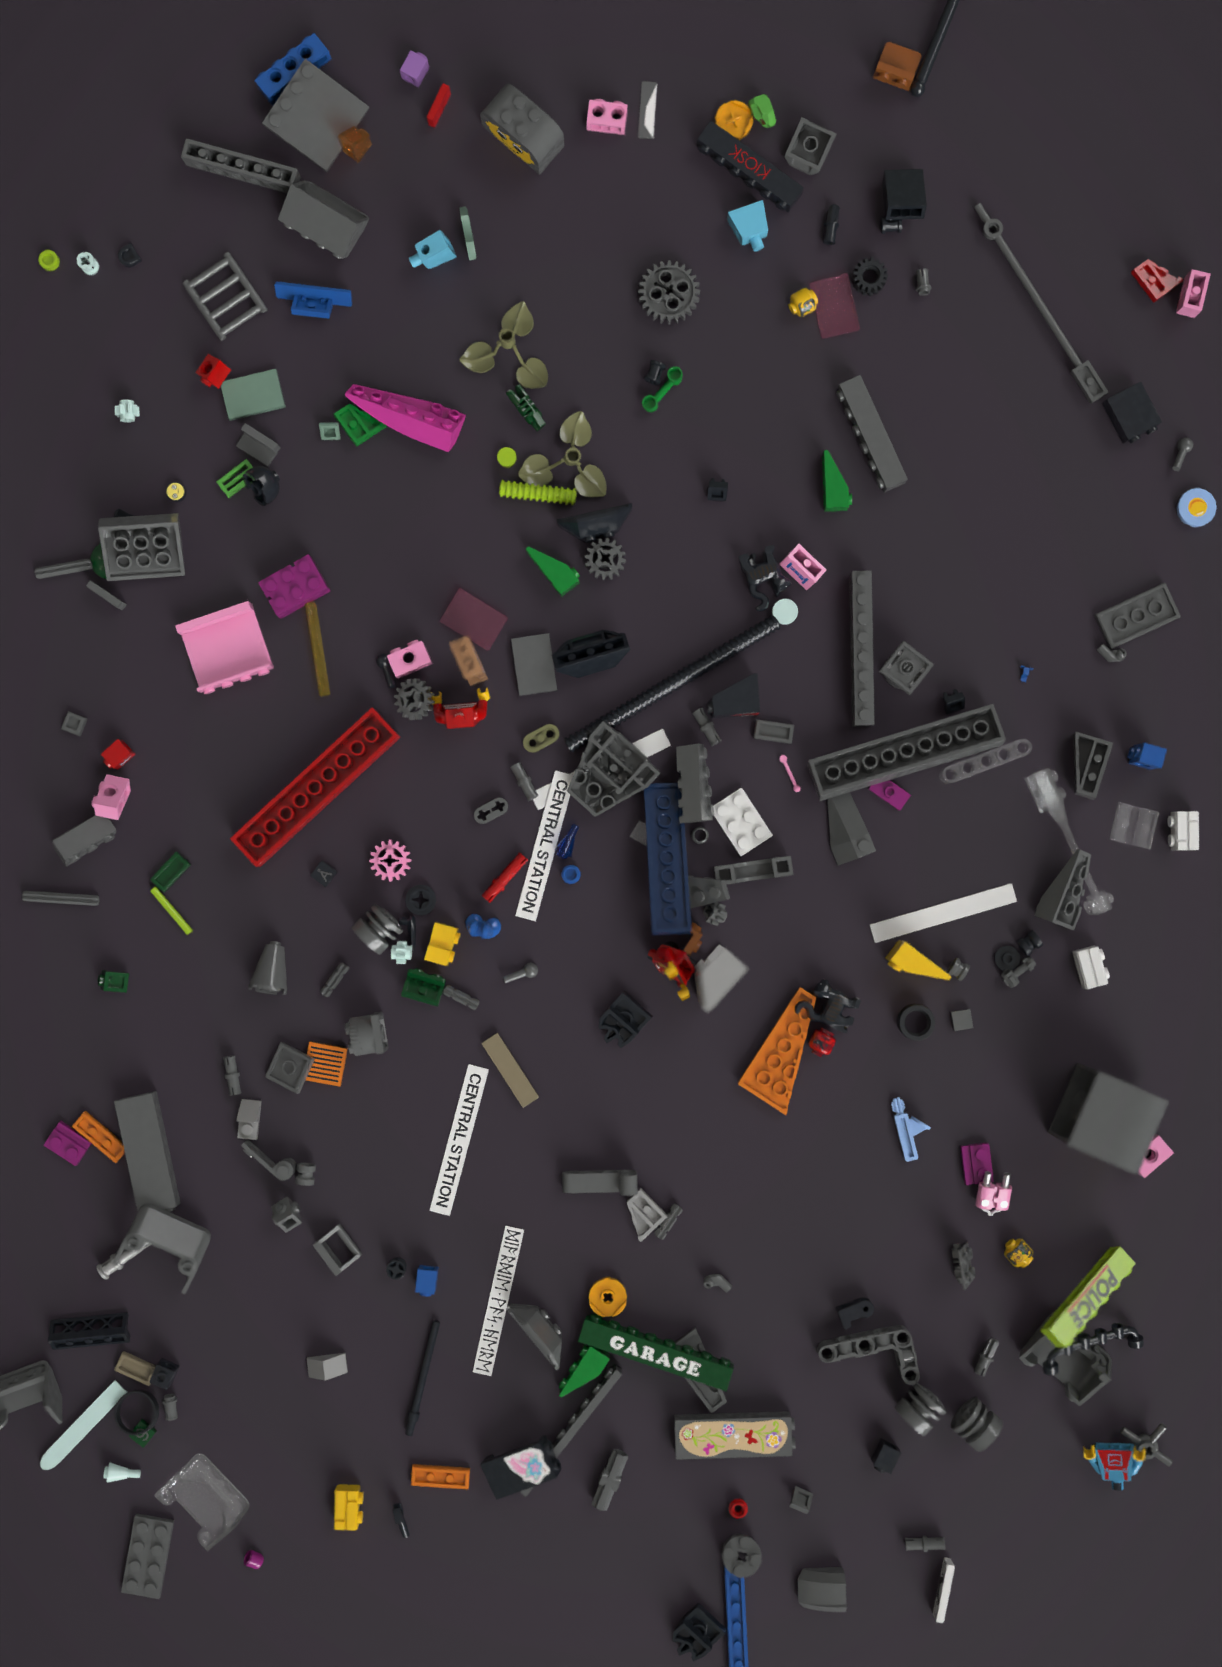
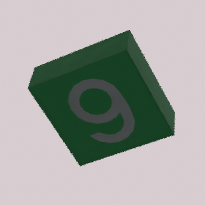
[129,1419,157,1448]

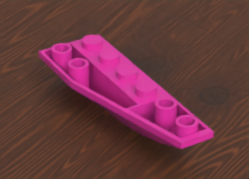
[345,384,466,452]

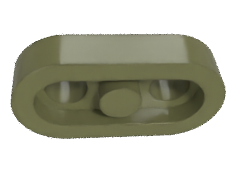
[523,724,559,753]

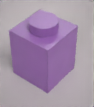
[400,51,429,88]

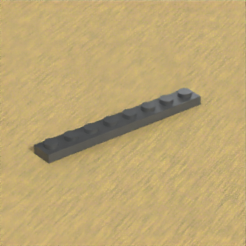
[520,1365,622,1496]

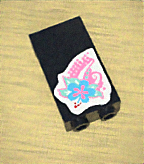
[480,1435,561,1500]

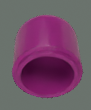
[244,1550,264,1569]

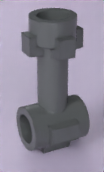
[1001,956,1037,988]

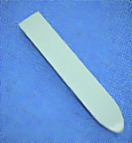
[40,1380,127,1470]

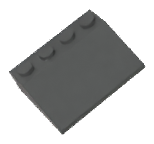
[98,513,185,581]

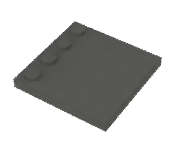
[262,59,369,172]

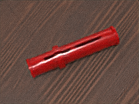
[481,852,528,903]

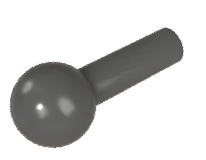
[1172,438,1193,471]
[503,963,538,984]

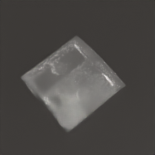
[1109,803,1159,849]

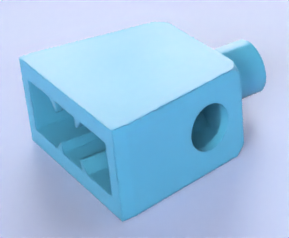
[727,200,768,251]
[409,230,457,269]

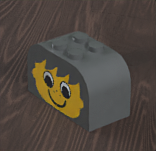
[480,83,564,175]

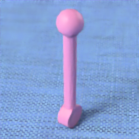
[779,755,801,792]

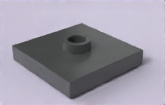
[265,1042,315,1094]

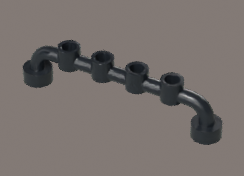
[1042,1323,1144,1375]

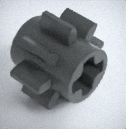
[704,902,727,926]

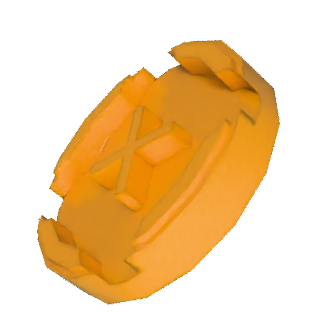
[715,100,753,140]

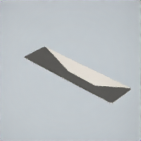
[638,81,657,139]

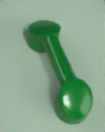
[642,366,683,412]

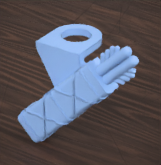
[891,1097,931,1162]

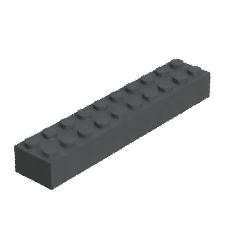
[808,704,1006,801]

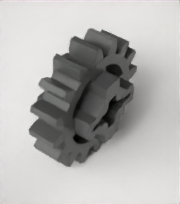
[585,538,626,581]
[394,678,435,720]

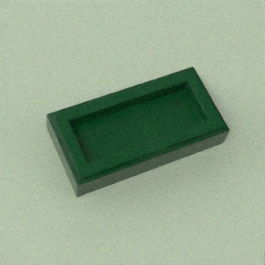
[150,851,191,892]

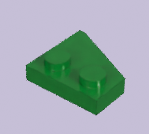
[334,403,386,447]

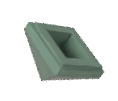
[319,422,341,440]

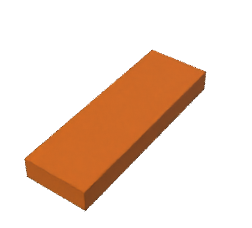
[72,1111,125,1163]
[411,1464,470,1489]

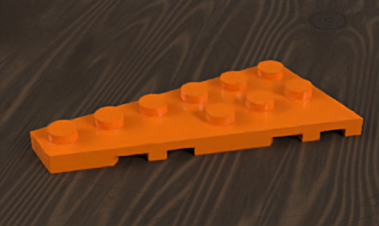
[737,987,816,1115]

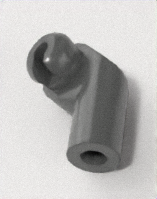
[1097,643,1127,662]
[703,1274,732,1293]

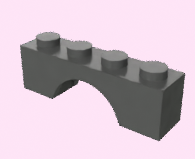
[713,856,794,884]

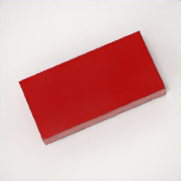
[427,83,451,128]

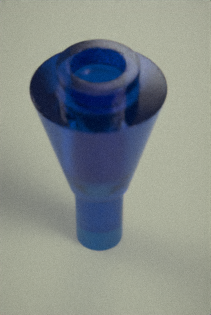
[554,824,579,859]

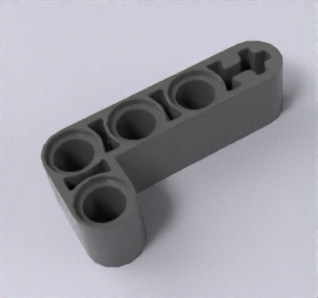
[562,1170,637,1196]

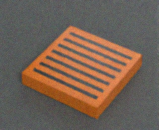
[306,1041,348,1087]

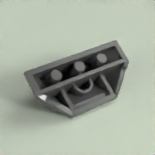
[507,1303,563,1370]

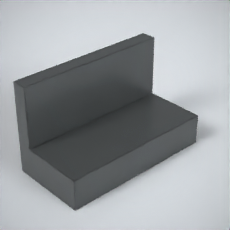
[236,423,281,467]

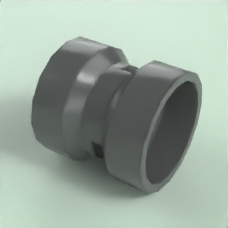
[295,1163,316,1186]

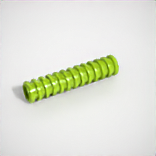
[499,480,577,506]

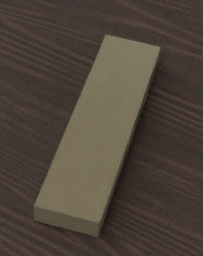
[481,1033,539,1108]

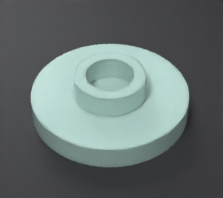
[772,599,798,625]

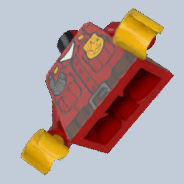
[648,944,695,1001]

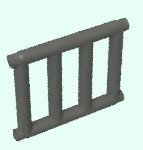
[183,252,267,341]

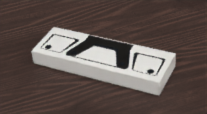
[933,1557,955,1623]

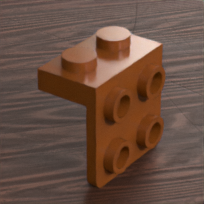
[873,42,921,91]
[684,922,703,954]

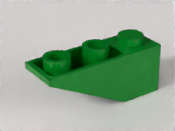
[558,1345,610,1397]

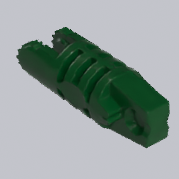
[506,384,546,431]

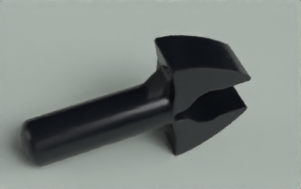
[392,1503,410,1538]

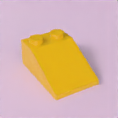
[885,940,951,980]

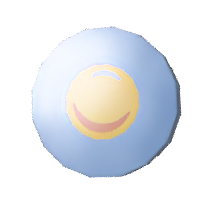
[1176,488,1217,527]

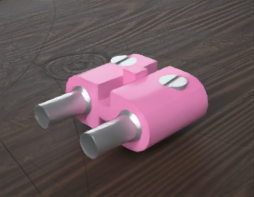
[975,1171,1012,1216]

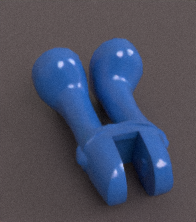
[465,914,501,939]

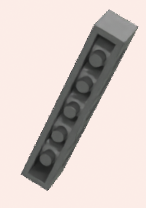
[181,138,301,193]

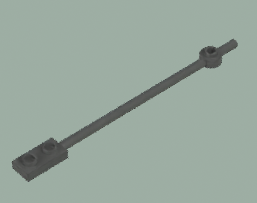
[974,203,1108,404]

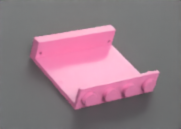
[175,601,274,694]

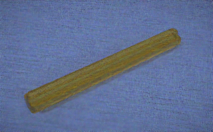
[305,602,330,696]

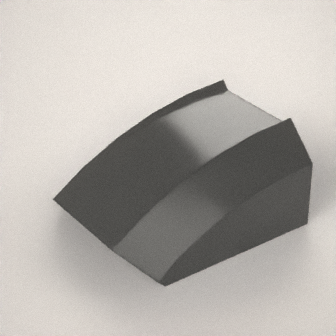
[784,117,837,175]
[798,1567,847,1612]

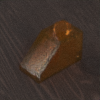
[338,126,372,163]

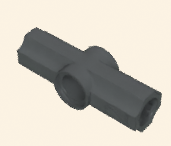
[591,1449,628,1511]

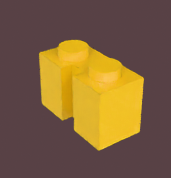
[424,922,461,966]

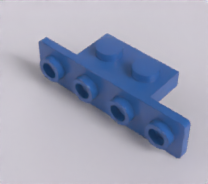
[275,281,352,319]

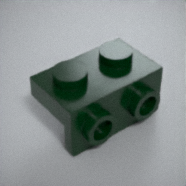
[401,969,445,1007]

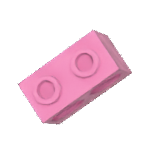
[587,99,627,135]

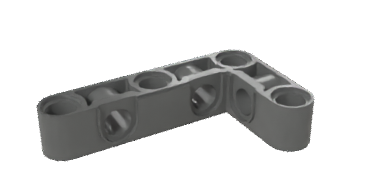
[816,1325,920,1385]

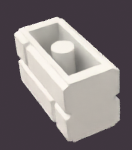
[1168,811,1199,850]
[1072,946,1110,989]

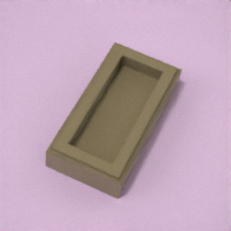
[114,1351,156,1386]

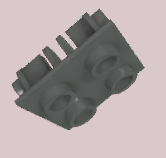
[951,1242,975,1290]

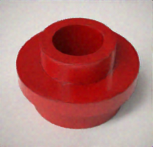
[729,1498,748,1519]

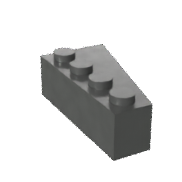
[676,744,714,823]

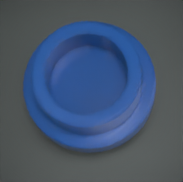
[561,865,581,884]

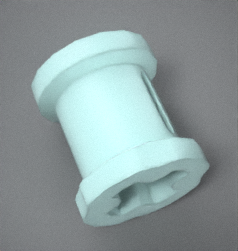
[77,252,99,275]

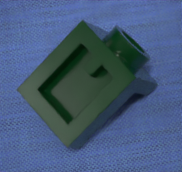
[98,970,129,993]

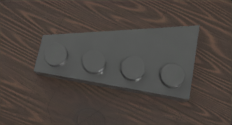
[675,1327,727,1413]

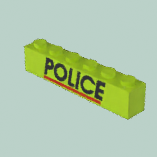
[1040,1246,1136,1347]

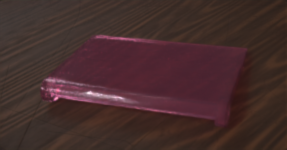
[809,273,860,339]
[440,588,509,651]

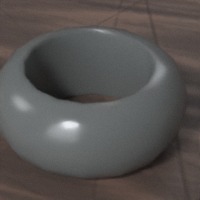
[691,827,709,844]

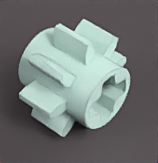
[115,400,139,422]
[391,941,412,964]

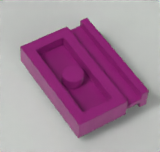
[44,1121,92,1166]
[960,1143,994,1185]

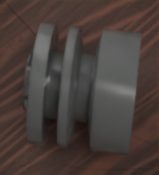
[351,903,403,955]
[894,1383,947,1436]
[950,1397,1003,1452]

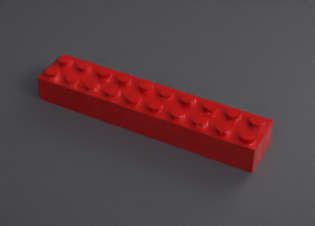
[230,708,401,867]

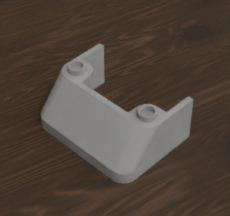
[694,944,747,1013]

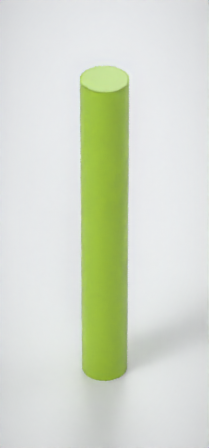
[150,887,193,935]

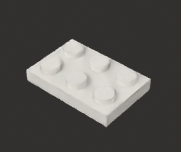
[713,788,773,857]

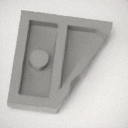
[627,1188,668,1242]

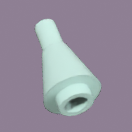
[104,1463,141,1483]

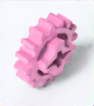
[369,840,412,882]

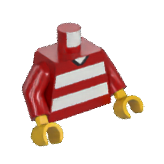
[431,688,490,729]

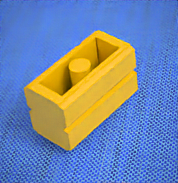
[334,1484,364,1530]

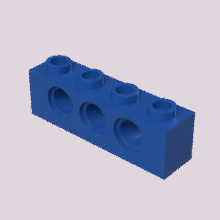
[254,33,331,106]

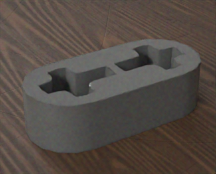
[474,798,508,824]

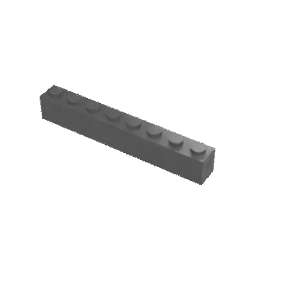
[849,571,874,727]

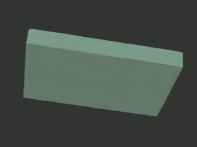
[221,369,286,421]

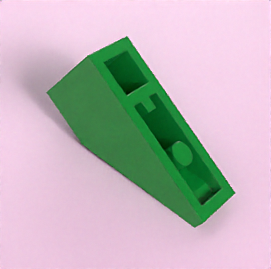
[822,450,852,511]
[526,546,580,597]

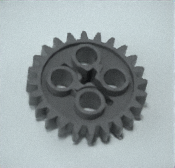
[638,260,700,324]

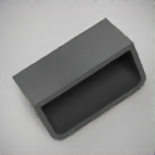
[278,180,369,259]

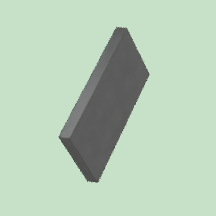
[1094,583,1181,649]

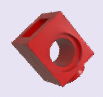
[195,354,231,389]

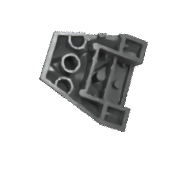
[567,721,661,817]

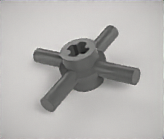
[1120,1423,1173,1466]

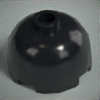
[243,466,280,506]

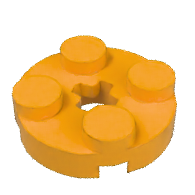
[589,1276,627,1317]

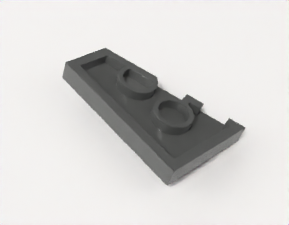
[688,875,730,908]

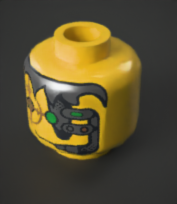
[788,288,818,317]
[1004,1239,1033,1268]

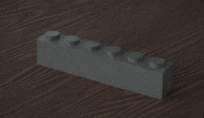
[836,375,908,493]

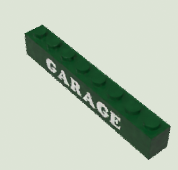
[578,1314,734,1392]

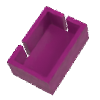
[258,554,331,619]

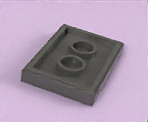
[511,633,557,696]

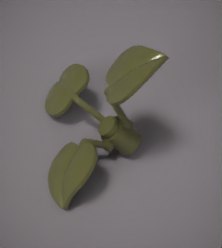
[460,301,548,389]
[518,411,606,497]

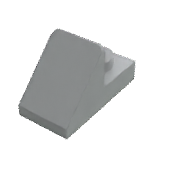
[236,1099,262,1140]

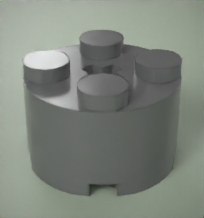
[721,1533,762,1578]

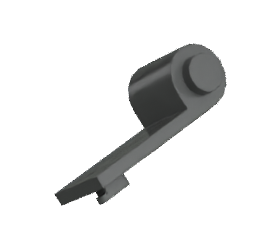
[241,1139,297,1180]

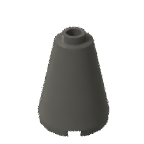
[248,941,287,995]

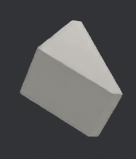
[307,1353,348,1380]

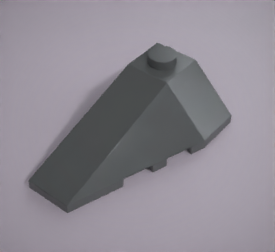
[827,792,876,865]
[1034,849,1091,931]

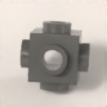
[271,1197,302,1233]

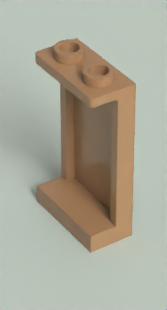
[450,636,488,686]

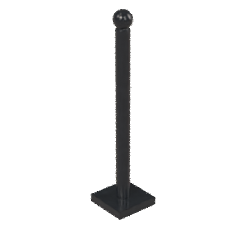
[910,0,960,97]

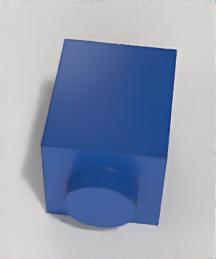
[415,1265,439,1297]

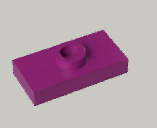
[868,780,911,811]

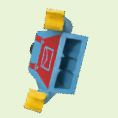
[1083,1442,1146,1491]

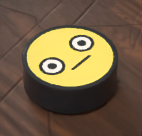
[166,482,186,502]

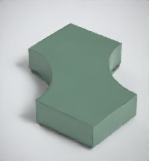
[459,206,477,260]

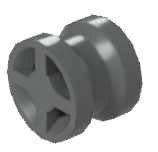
[947,957,970,981]

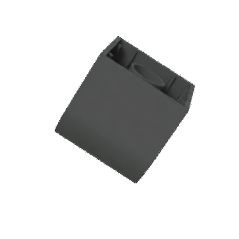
[1048,1063,1169,1174]

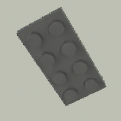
[121,1513,174,1599]

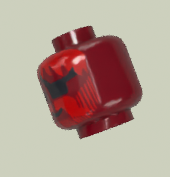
[808,1027,836,1057]

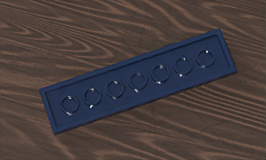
[643,783,692,935]

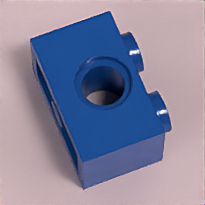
[1128,743,1167,770]

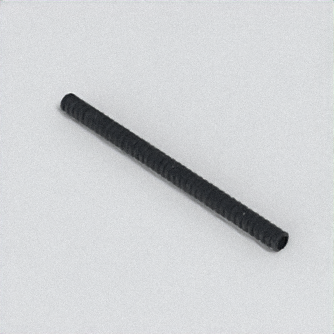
[564,615,780,753]

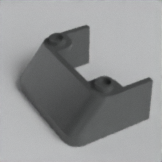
[113,1204,211,1294]
[0,1360,62,1429]

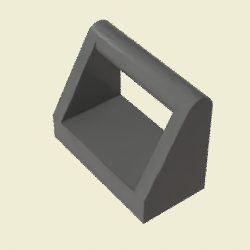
[313,1224,363,1276]

